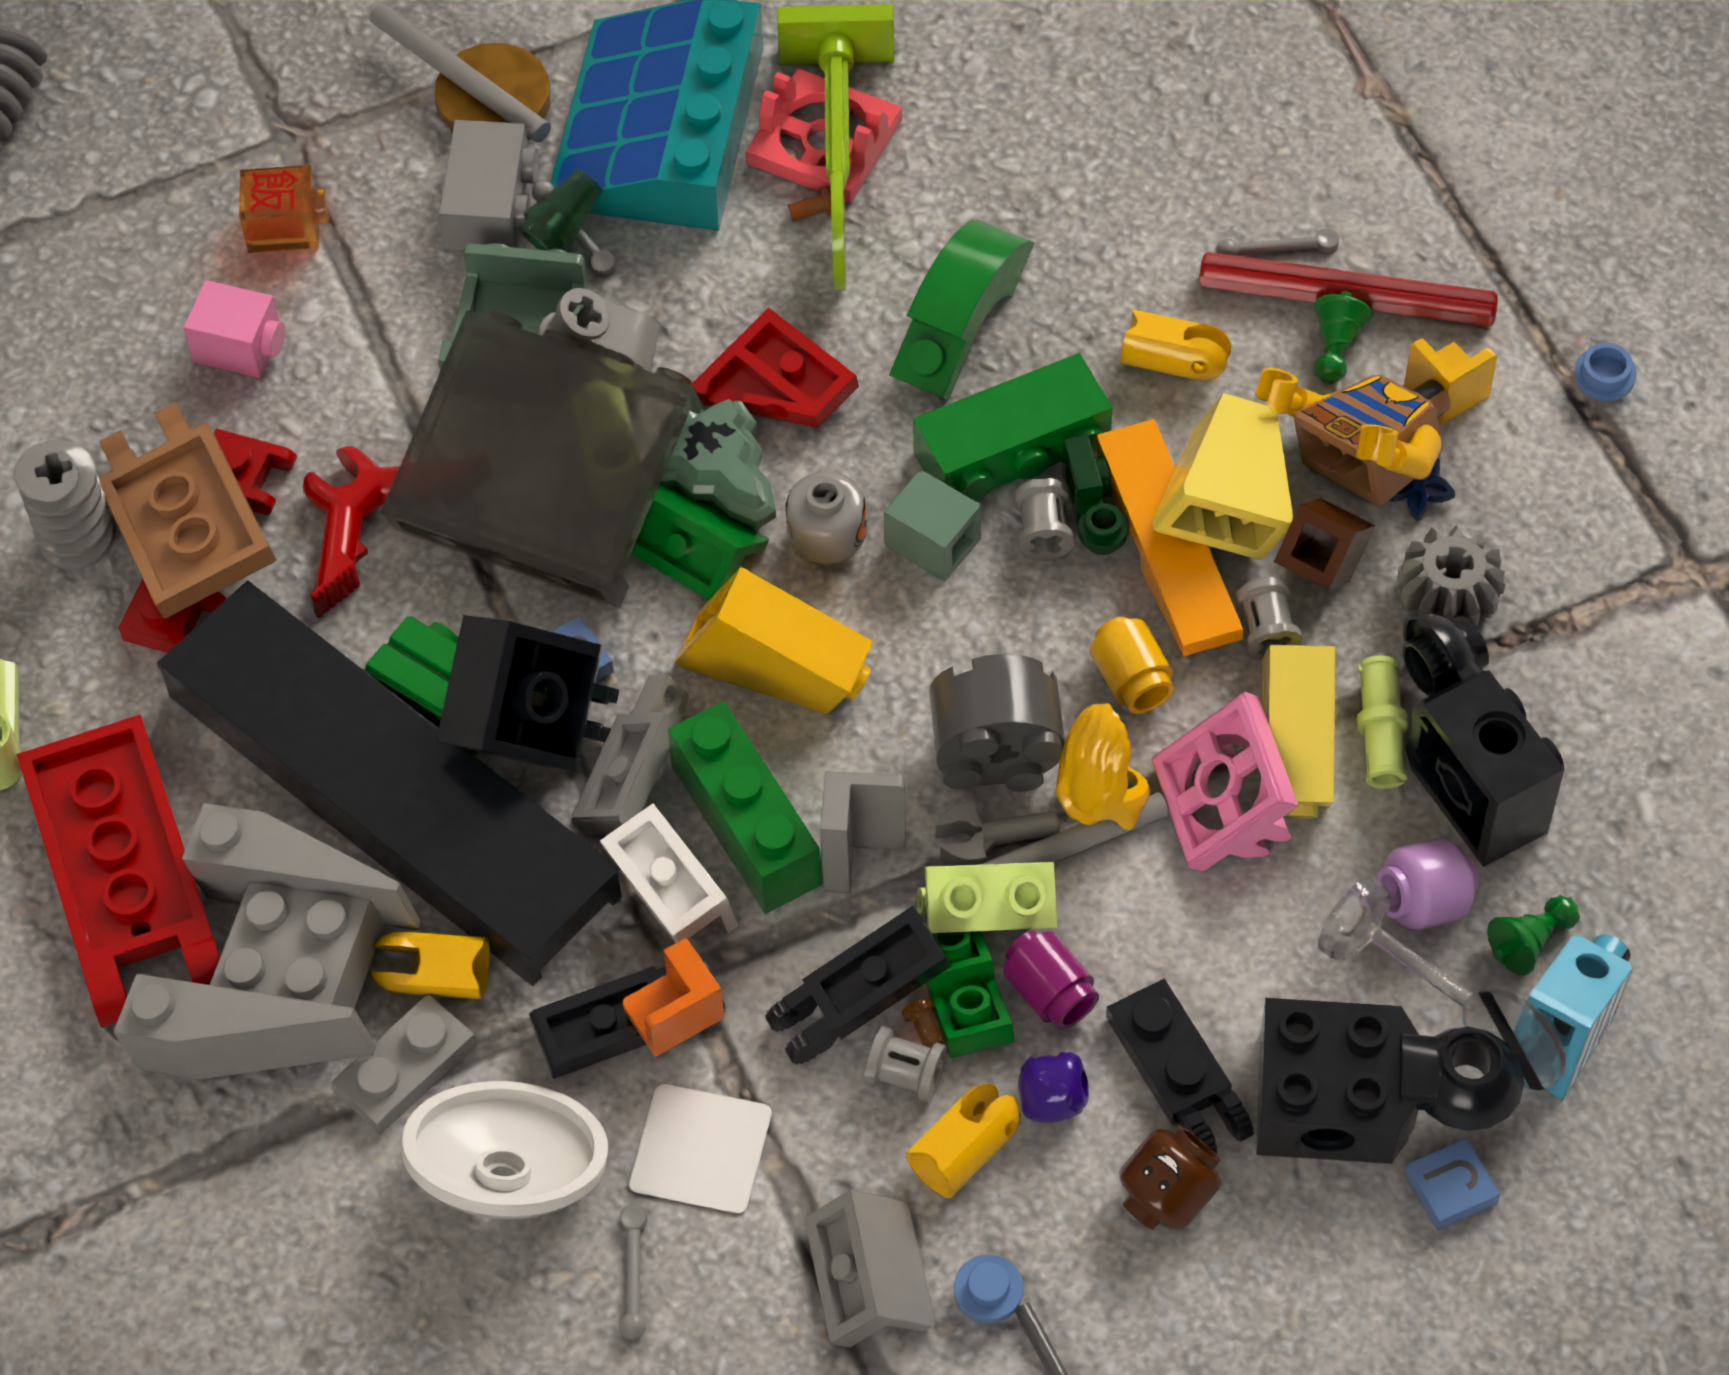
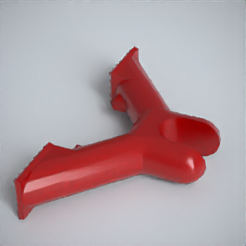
[302,446,493,618]

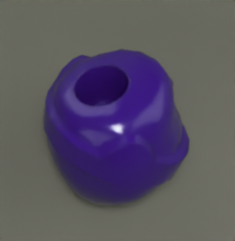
[1018,1052,1089,1123]

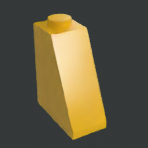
[674,567,873,714]

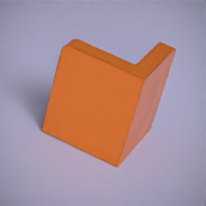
[623,937,724,1057]

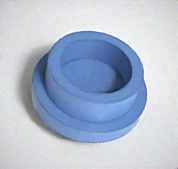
[1574,343,1637,402]
[954,1255,1023,1323]

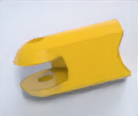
[1120,310,1231,381]
[370,932,490,999]
[906,1083,1021,1198]

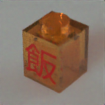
[239,165,329,253]

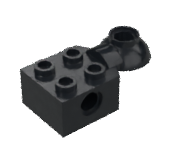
[1402,613,1564,867]
[1256,998,1524,1164]

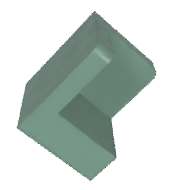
[884,471,981,581]

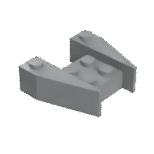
[113,803,421,1080]

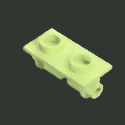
[916,862,1057,933]

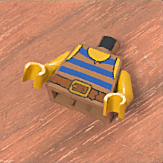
[1255,367,1450,507]

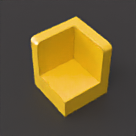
[1404,338,1497,425]

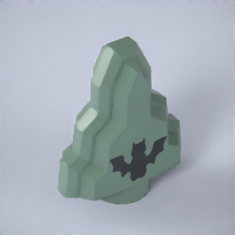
[641,399,776,529]

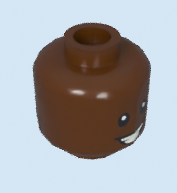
[1119,1126,1221,1230]

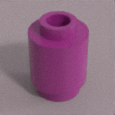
[1003,931,1099,1030]

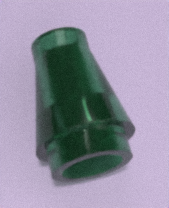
[518,168,603,252]

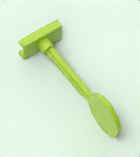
[777,4,894,291]

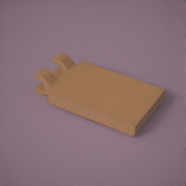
[99,401,277,619]

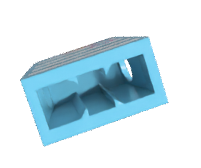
[1515,934,1633,1100]

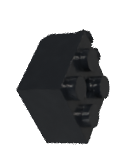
[436,615,619,772]

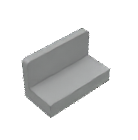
[820,771,906,893]
[804,1189,935,1348]

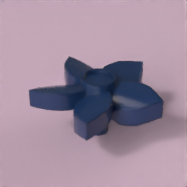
[1389,458,1455,521]

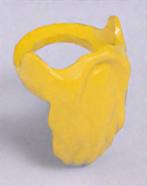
[1056,703,1150,830]

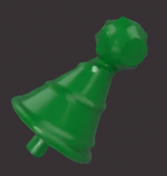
[1313,292,1373,384]
[1487,895,1580,975]

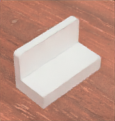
[600,803,739,943]

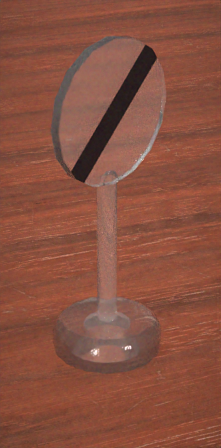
[1318,875,1566,1091]

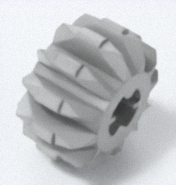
[1397,524,1507,626]

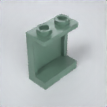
[438,243,588,407]

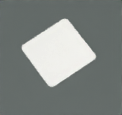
[629,1084,772,1214]

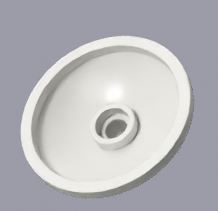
[402,1081,608,1219]

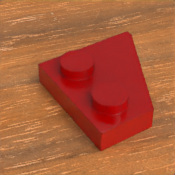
[689,307,859,428]

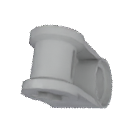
[536,288,659,390]

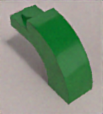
[889,219,1035,400]

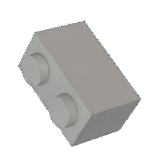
[439,120,538,251]

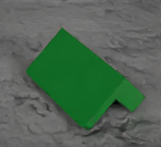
[614,484,769,600]

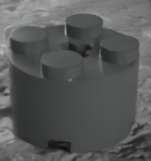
[929,654,1065,792]

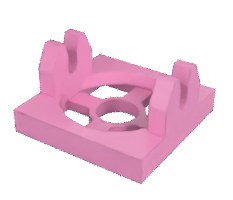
[1151,692,1298,872]

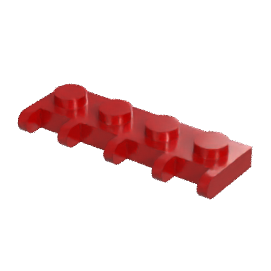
[118,428,297,653]

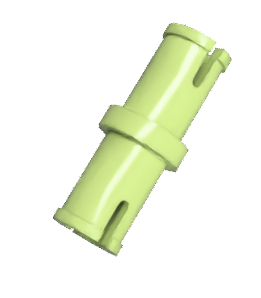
[1357,655,1409,789]

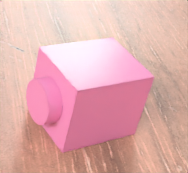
[183,280,285,378]

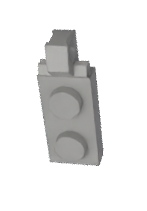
[571,674,689,835]

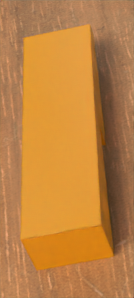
[1096,419,1243,656]

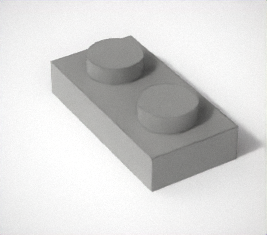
[331,994,477,1135]

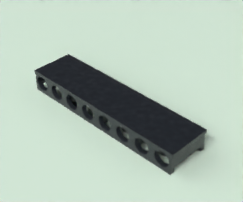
[157,580,622,986]

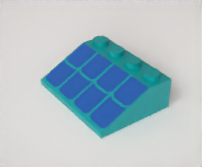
[546,0,763,231]

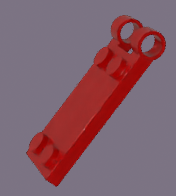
[16,714,220,1028]

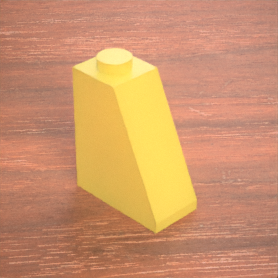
[1152,393,1293,560]
[1261,645,1335,819]

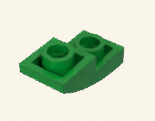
[925,931,1015,1058]

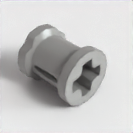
[1015,478,1075,561]
[1235,577,1303,660]
[864,1026,947,1103]

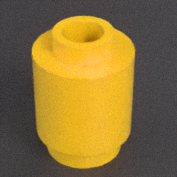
[1089,617,1174,714]

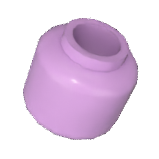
[1376,839,1479,930]

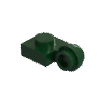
[1062,435,1128,555]

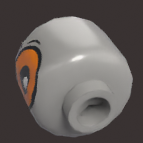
[785,471,867,565]

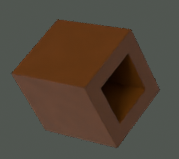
[1274,498,1376,590]

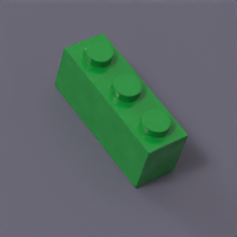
[913,353,1113,501]
[668,701,822,914]

